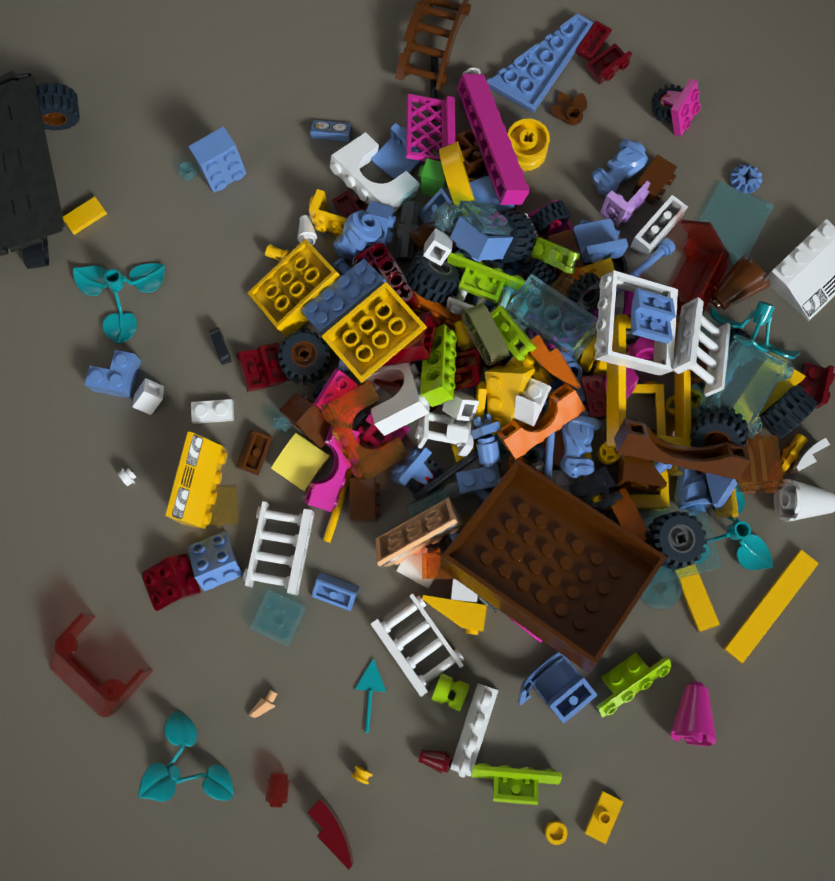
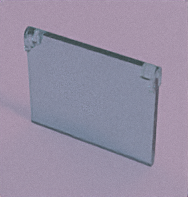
[689,182,774,264]

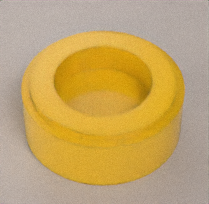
[544,820,568,845]

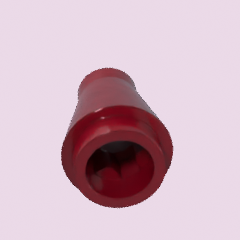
[418,749,452,774]

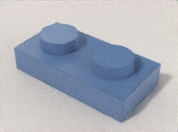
[456,465,501,494]

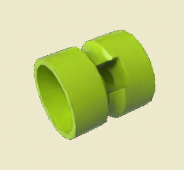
[431,673,470,711]

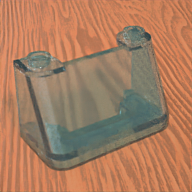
[698,340,794,439]

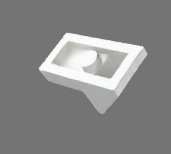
[514,378,552,427]

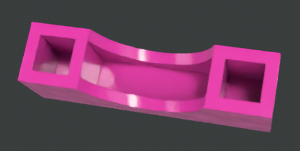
[603,336,655,399]
[304,423,360,512]

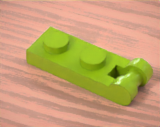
[531,237,581,274]
[490,305,537,362]

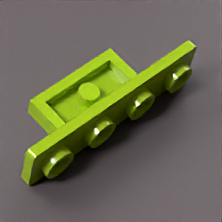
[447,252,527,303]
[596,652,672,718]
[471,763,562,805]

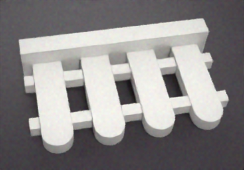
[450,683,499,778]

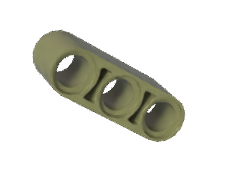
[461,303,509,366]

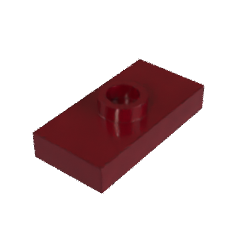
[575,21,612,61]

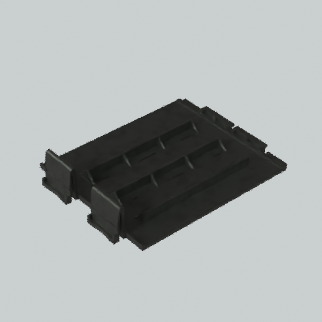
[0,71,65,256]

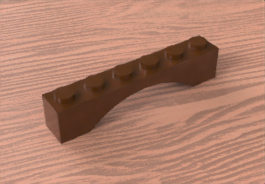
[614,419,750,480]

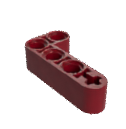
[352,243,419,311]

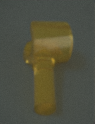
[667,465,683,481]

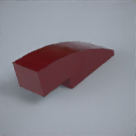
[308,796,354,870]

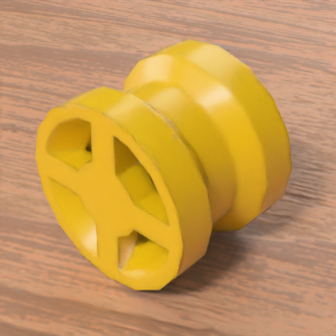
[597,442,621,465]

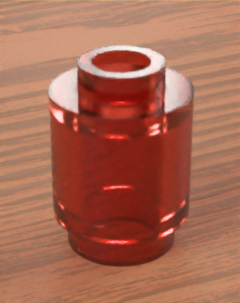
[265,773,290,807]

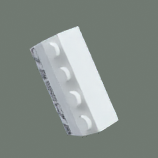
[765,219,835,321]

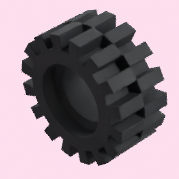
[567,273,601,314]

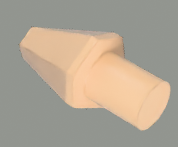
[248,690,277,718]

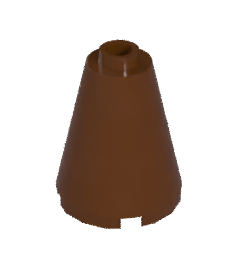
[711,255,770,310]

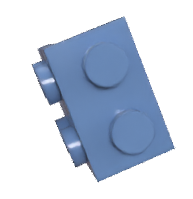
[372,123,425,180]
[573,219,629,264]
[188,531,243,591]

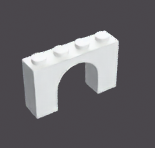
[329,132,420,212]
[365,362,429,436]

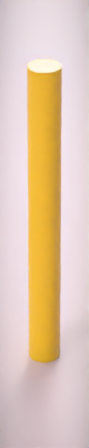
[322,462,356,543]

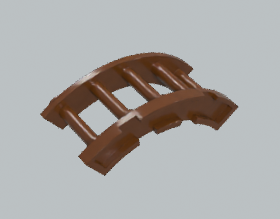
[395,0,471,90]

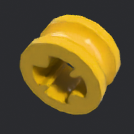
[351,765,373,784]

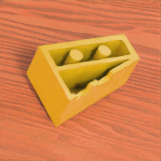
[485,366,535,434]

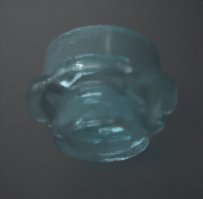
[178,162,198,181]
[271,416,291,434]

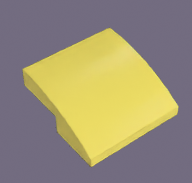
[271,433,330,491]

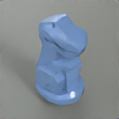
[591,139,648,196]
[333,210,382,262]
[560,411,602,479]
[674,466,714,515]

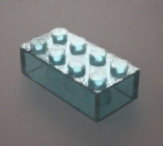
[506,274,598,361]

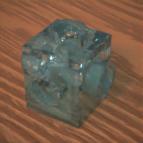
[431,202,463,236]

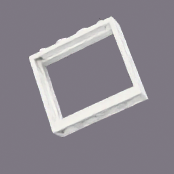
[595,270,678,376]

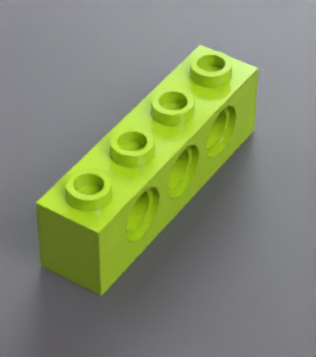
[420,324,457,407]

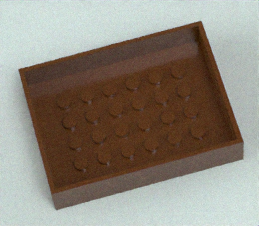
[440,458,667,673]

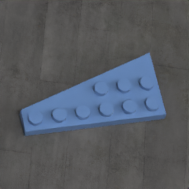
[486,13,594,113]

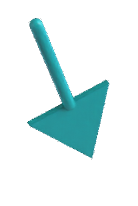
[354,658,387,733]

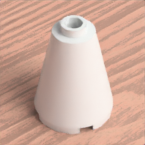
[774,479,835,522]

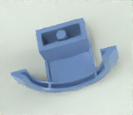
[517,652,597,724]

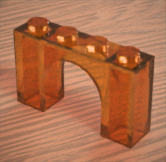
[321,381,408,480]

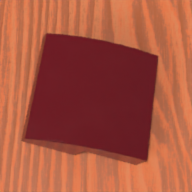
[236,343,289,392]
[454,348,483,391]

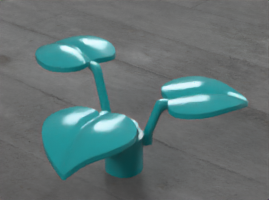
[73,263,165,344]
[711,301,801,359]
[695,486,774,570]
[138,711,234,802]

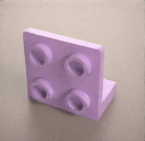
[600,181,651,228]

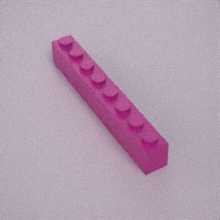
[457,74,529,205]

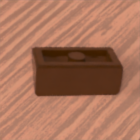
[236,430,273,476]

